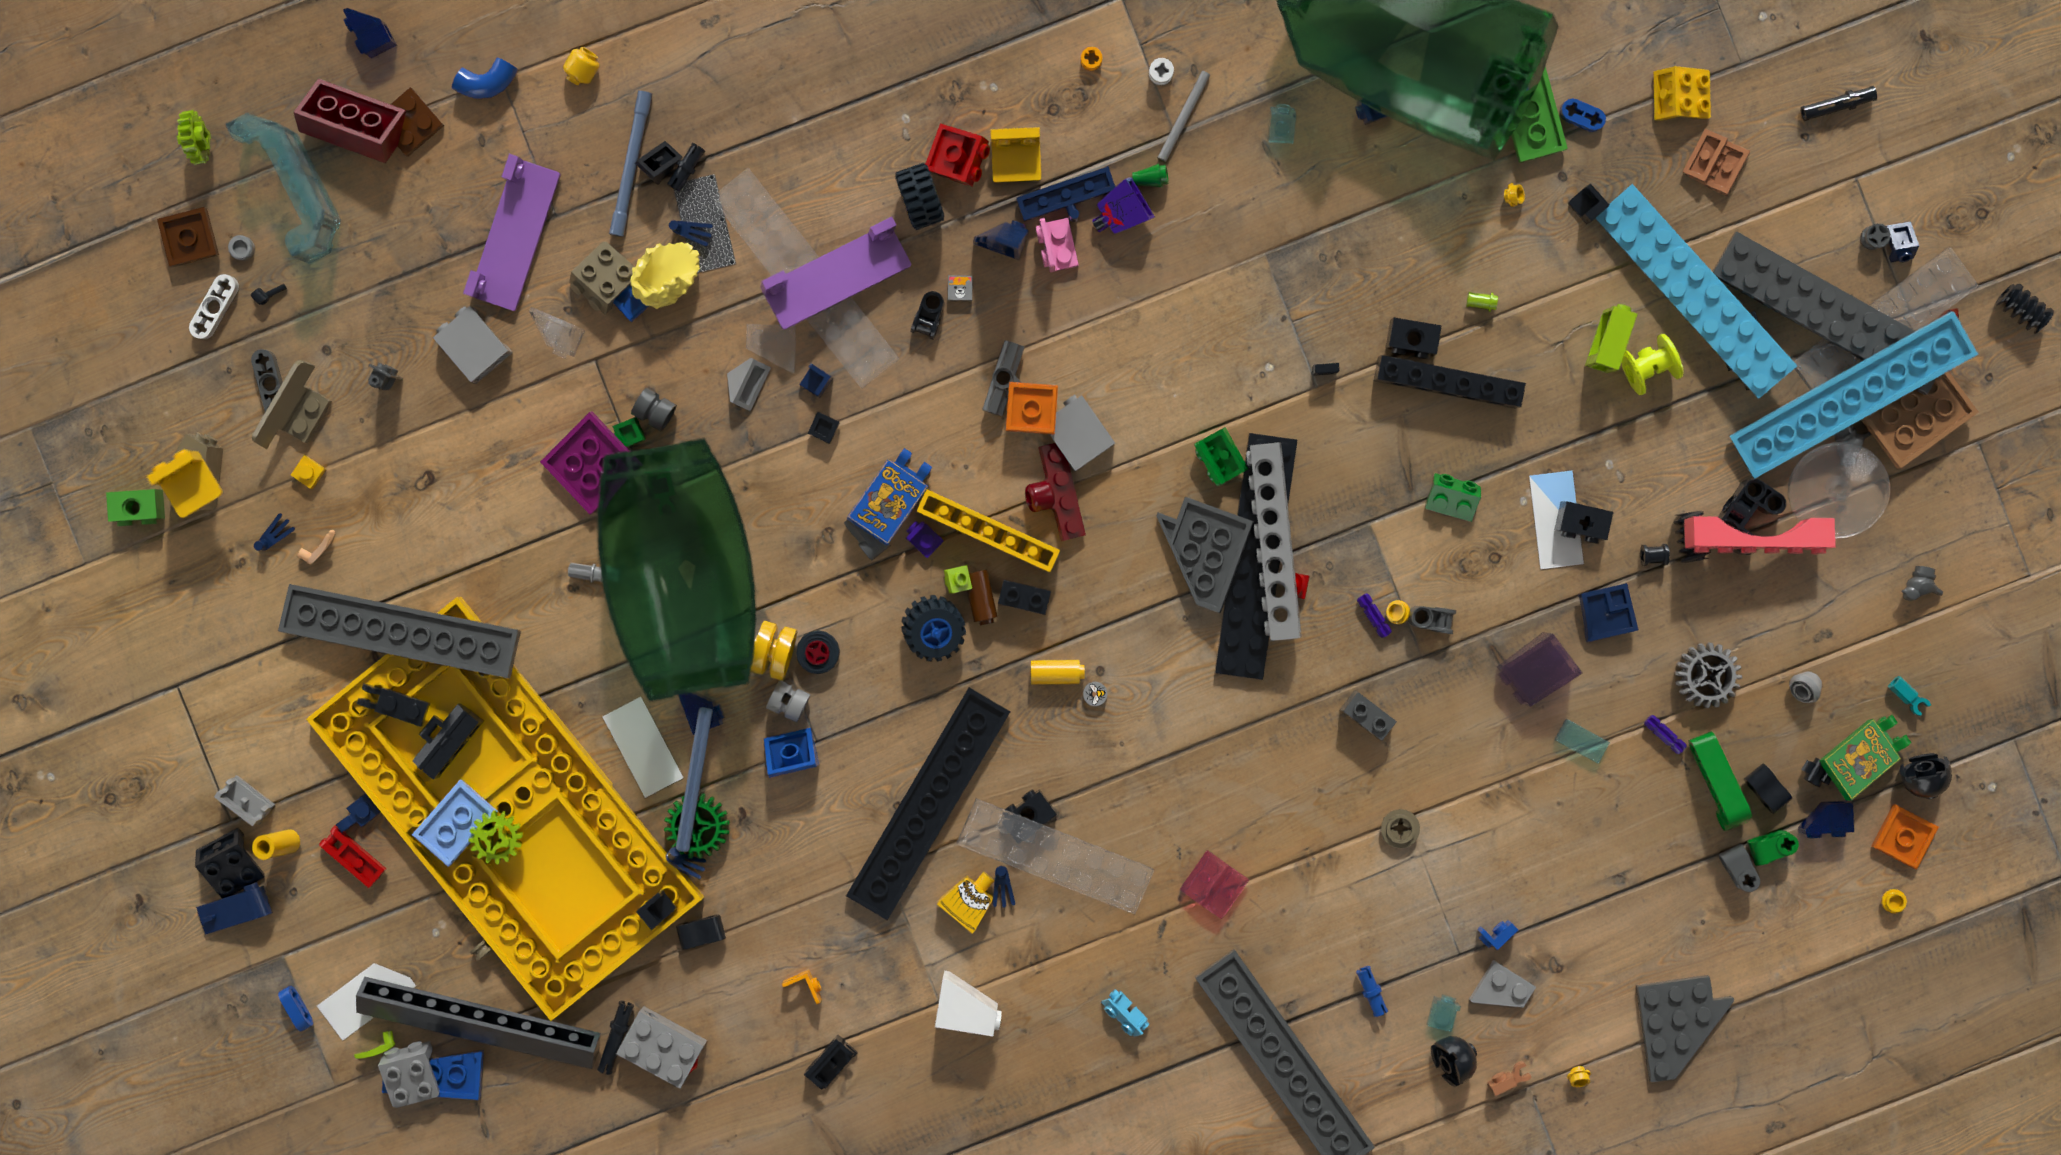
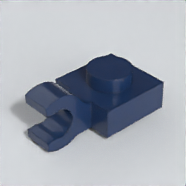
[336,793,381,832]

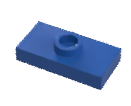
[613,285,649,322]

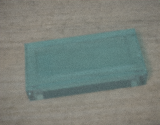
[1554,719,1610,763]

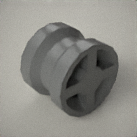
[1860,224,1891,250]

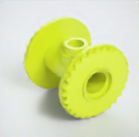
[1621,334,1684,395]

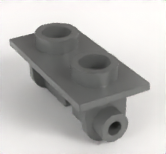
[368,363,403,390]

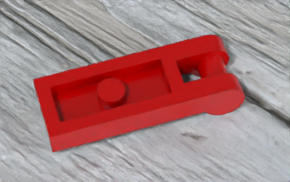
[319,825,387,888]

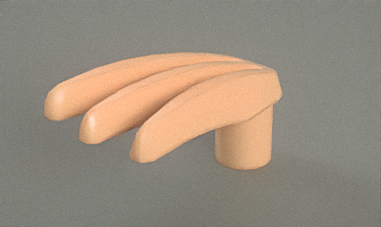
[297,530,335,564]

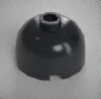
[1899,753,1952,799]
[1431,1036,1477,1087]

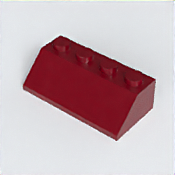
[293,79,406,164]

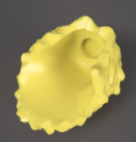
[630,242,700,309]

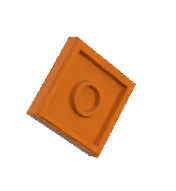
[1006,382,1058,435]
[1871,804,1939,870]

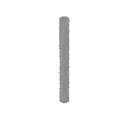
[1157,71,1210,162]

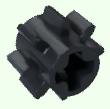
[1801,758,1831,788]

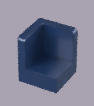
[799,363,833,398]

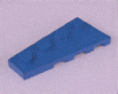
[382,1050,484,1100]

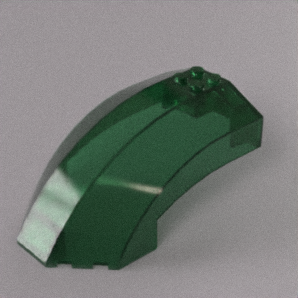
[1276,0,1559,161]

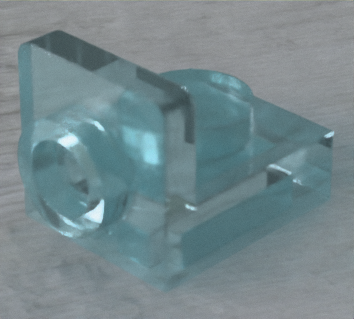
[1268,104,1296,143]
[1427,995,1461,1032]

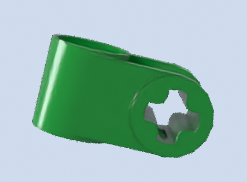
[1747,830,1799,866]

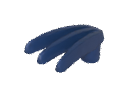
[669,220,713,246]
[254,513,295,551]
[666,847,706,879]
[993,866,1016,908]

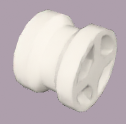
[1149,58,1174,85]

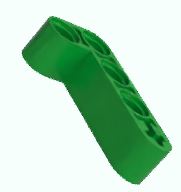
[1688,731,1752,831]

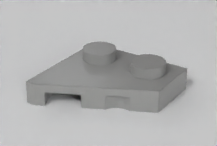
[1469,960,1536,1008]

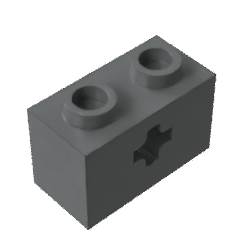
[1340,690,1397,741]

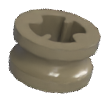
[470,939,492,961]

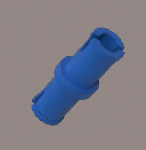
[1356,966,1388,1017]

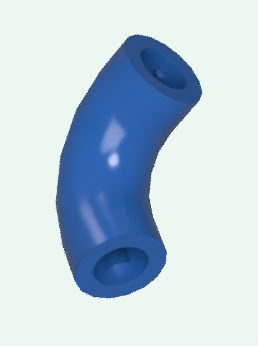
[452,57,518,99]

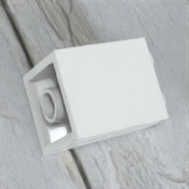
[935,970,1002,1036]

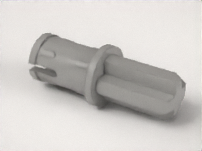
[568,563,618,584]

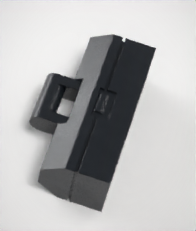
[412,703,484,779]

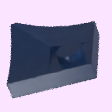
[1578,583,1639,642]

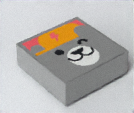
[948,275,973,301]

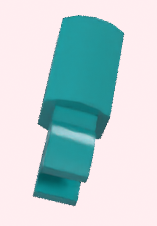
[1888,676,1931,716]

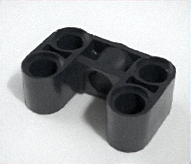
[1718,479,1786,555]

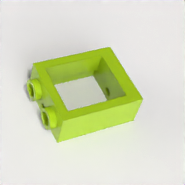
[1585,304,1637,373]

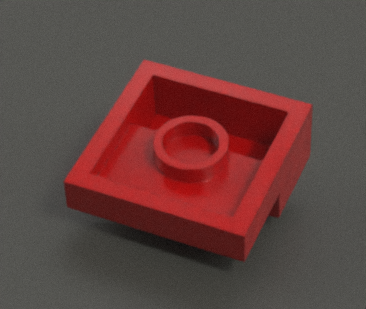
[925,123,990,187]

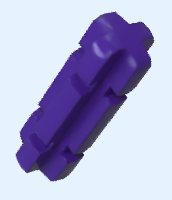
[1357,593,1392,638]
[1644,715,1687,754]

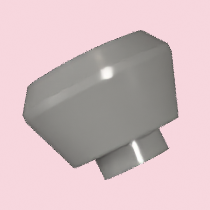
[1789,671,1822,703]

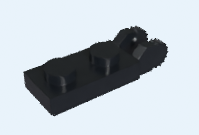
[357,683,430,727]

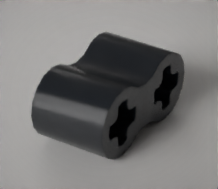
[1744,763,1793,814]
[676,914,726,950]

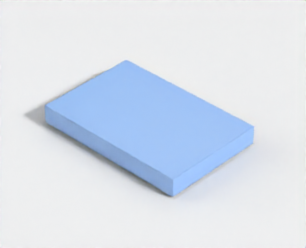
[412,779,498,867]

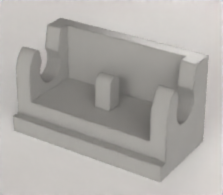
[214,775,275,827]

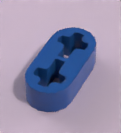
[1559,98,1606,132]
[278,986,313,1032]

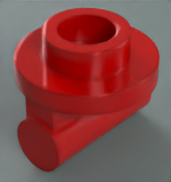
[1295,573,1310,599]

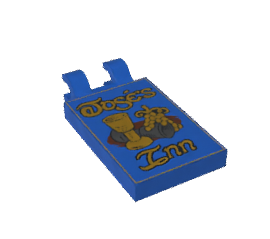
[847,448,932,546]

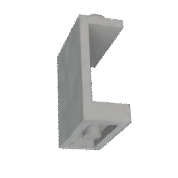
[433,306,513,384]
[1050,395,1115,471]

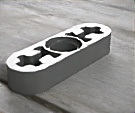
[251,349,283,412]

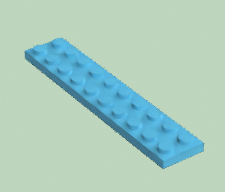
[1595,184,1797,399]
[1729,311,1978,479]

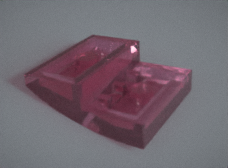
[1179,850,1250,919]

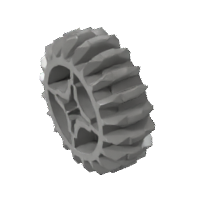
[1675,642,1743,708]

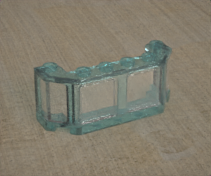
[225,113,341,264]

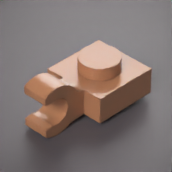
[1487,1061,1532,1096]

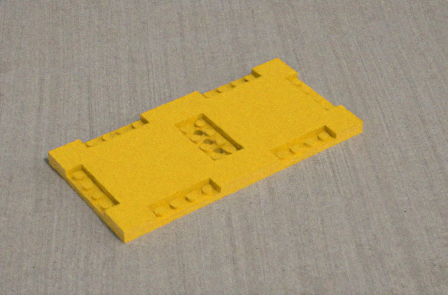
[306,597,704,1021]

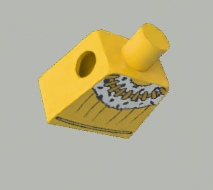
[937,872,995,934]

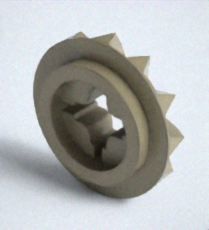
[1380,809,1420,848]

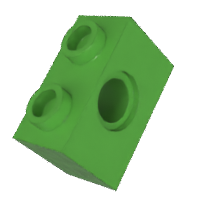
[106,489,165,526]

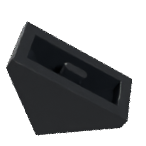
[635,141,683,185]

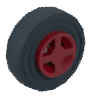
[796,630,840,674]

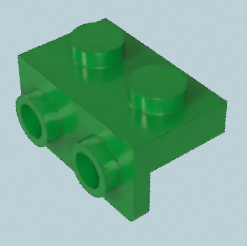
[1194,427,1248,486]
[1425,473,1481,522]

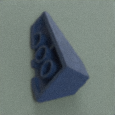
[973,220,1029,260]

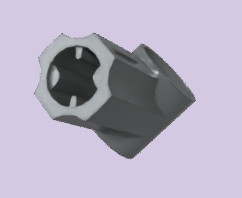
[844,520,891,561]

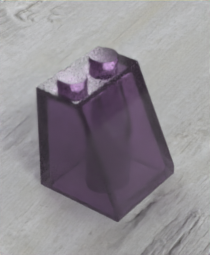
[1497,632,1582,707]

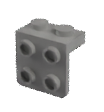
[378,1041,440,1108]

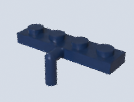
[1016,166,1115,222]

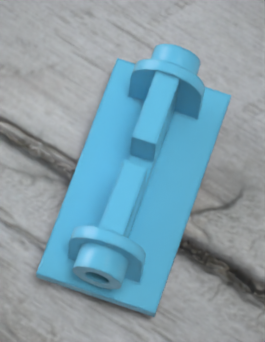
[1101,989,1149,1037]

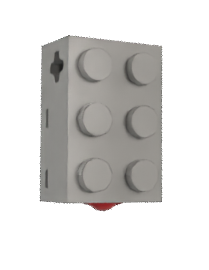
[616,1006,707,1089]

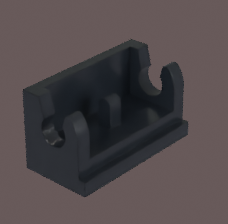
[804,1035,857,1090]

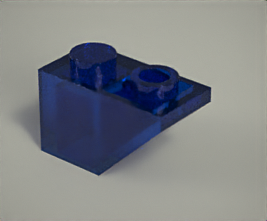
[343,8,397,58]
[1798,801,1854,838]

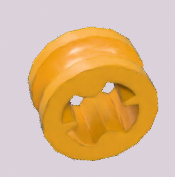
[1081,47,1102,71]

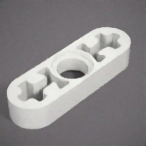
[189,274,239,339]

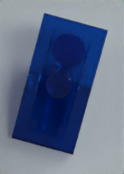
[676,686,725,735]

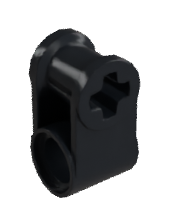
[910,291,945,340]

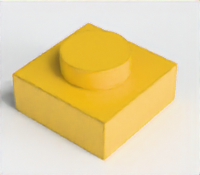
[291,455,326,489]

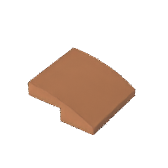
[1683,129,1750,196]

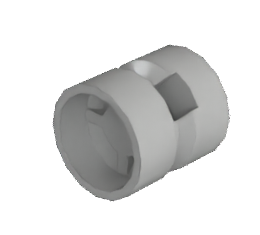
[766,680,811,723]

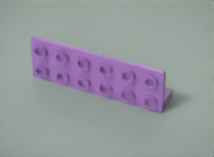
[463,154,561,311]
[760,217,912,330]

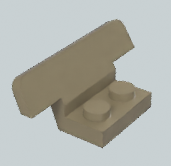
[252,360,332,449]

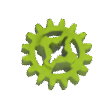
[177,110,211,165]
[468,810,523,865]

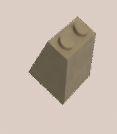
[158,433,223,510]

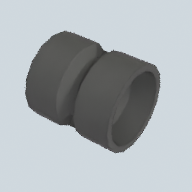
[631,387,677,432]

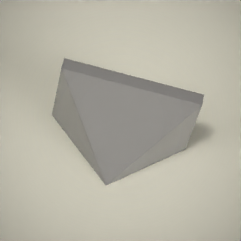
[727,358,771,411]

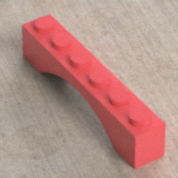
[1684,516,1836,554]

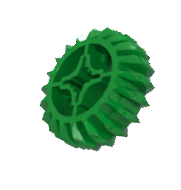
[664,793,730,859]

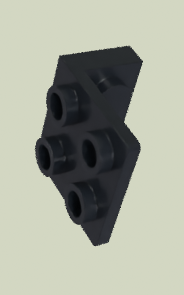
[195,827,264,899]

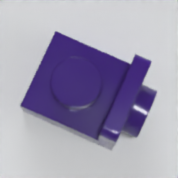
[906,521,944,558]

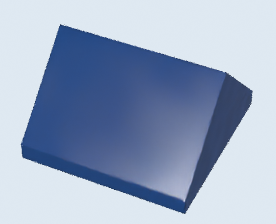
[764,728,820,778]

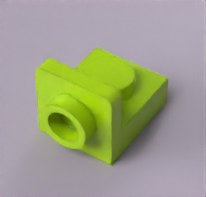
[944,565,972,594]

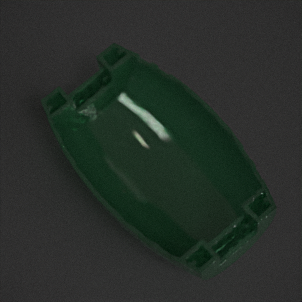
[597,438,756,702]

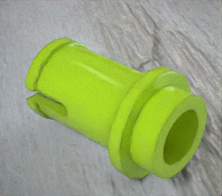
[1466,292,1498,312]

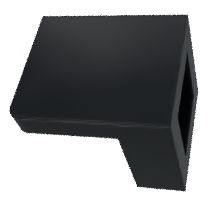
[1568,184,1610,224]
[636,889,677,930]

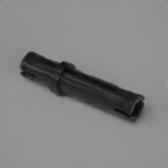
[1800,86,1878,121]
[597,1001,634,1075]

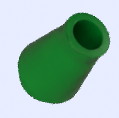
[1132,163,1169,188]

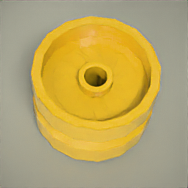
[750,621,798,681]

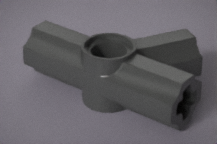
[982,340,1025,416]

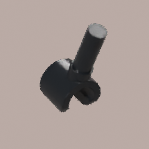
[251,284,287,305]

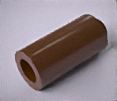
[967,569,998,626]

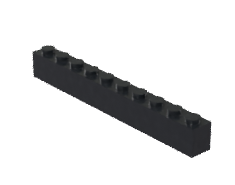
[356,976,601,1069]

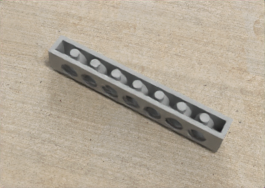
[1246,442,1302,641]

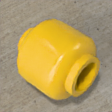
[563,47,600,86]

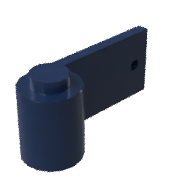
[196,882,273,935]

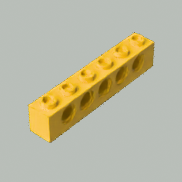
[917,489,1060,572]

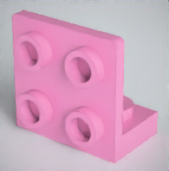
[1036,218,1079,272]

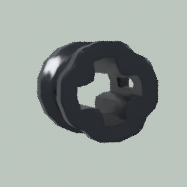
[1640,544,1670,566]

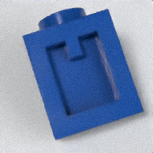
[1477,920,1518,950]

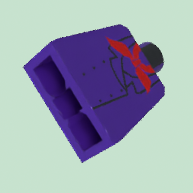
[1092,177,1155,234]

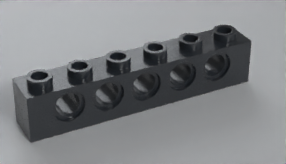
[1373,355,1526,409]

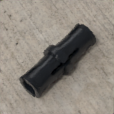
[667,143,706,192]

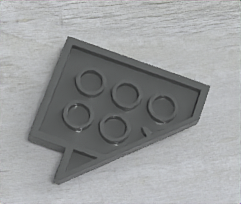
[1156,497,1254,613]
[1636,975,1734,1083]

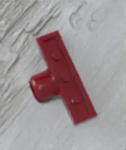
[1025,443,1086,541]

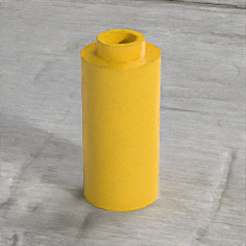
[1031,660,1085,685]
[252,829,300,860]

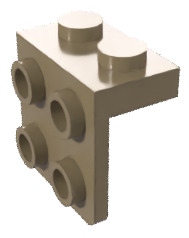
[569,242,634,315]

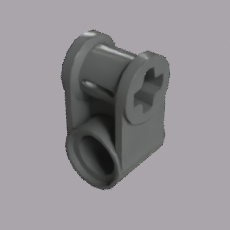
[1408,606,1457,634]
[1719,843,1760,892]

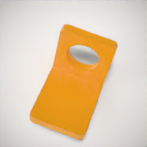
[782,970,822,1004]

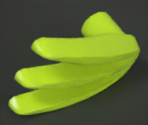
[354,1031,396,1059]

